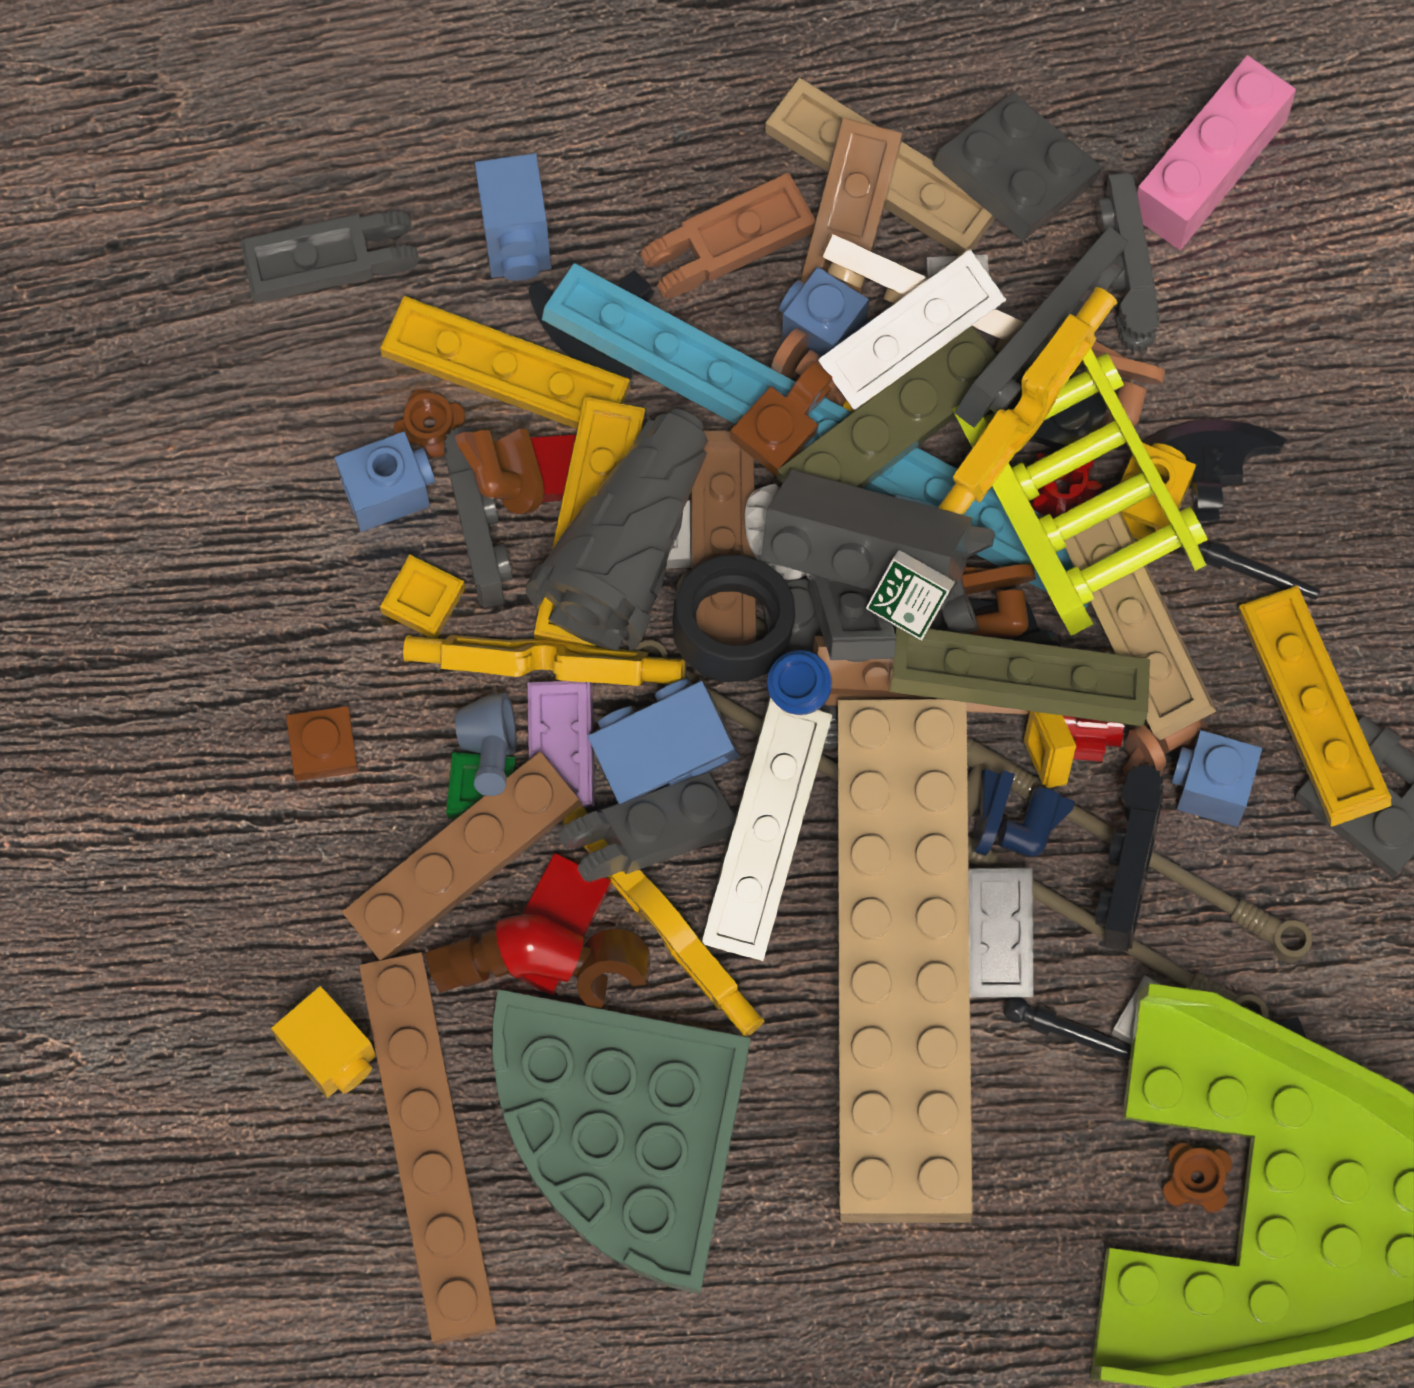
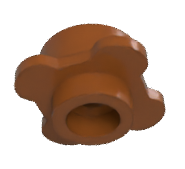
[393,389,466,458]
[1163,1143,1232,1213]

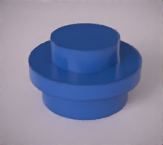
[767,650,832,715]

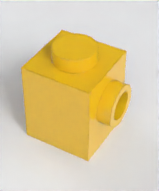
[1120,443,1196,540]
[271,986,376,1098]

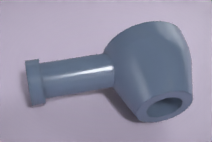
[455,692,517,796]

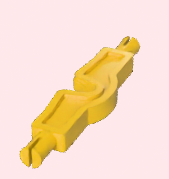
[938,287,1117,515]
[403,635,686,686]
[563,806,765,1037]

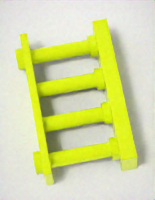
[952,349,1208,636]

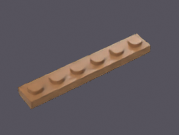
[359,952,498,1345]

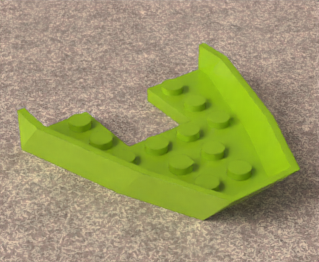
[1090,983,1414,1388]

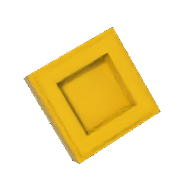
[380,555,466,639]
[1024,711,1076,789]

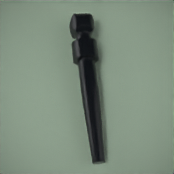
[1177,540,1320,600]
[1003,997,1131,1061]

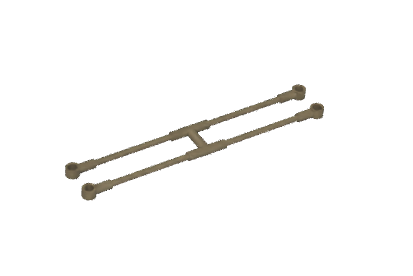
[632,570,1313,1019]

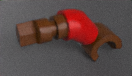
[425,914,650,1009]

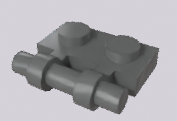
[1295,716,1414,879]

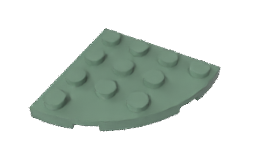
[492,990,751,1295]

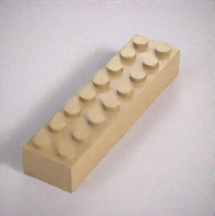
[838,699,972,1223]

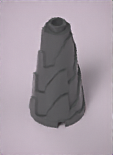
[526,409,708,651]

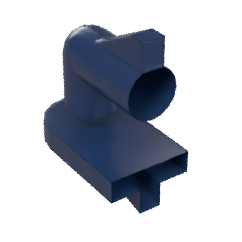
[972,769,1075,857]

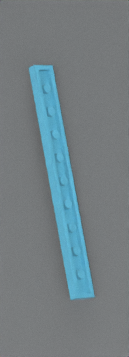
[542,263,1091,609]

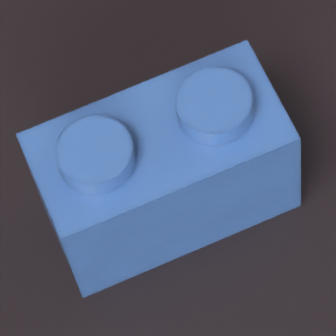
[475,153,551,281]
[587,679,741,804]

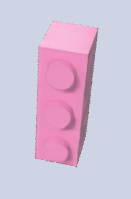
[1137,55,1296,251]

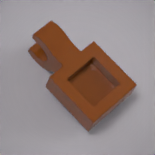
[730,362,833,477]

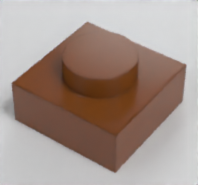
[286,706,358,782]

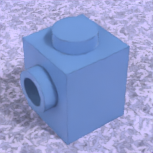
[779,267,869,356]
[334,431,435,532]
[1172,730,1262,827]

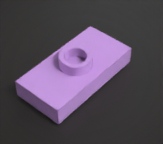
[528,681,595,808]

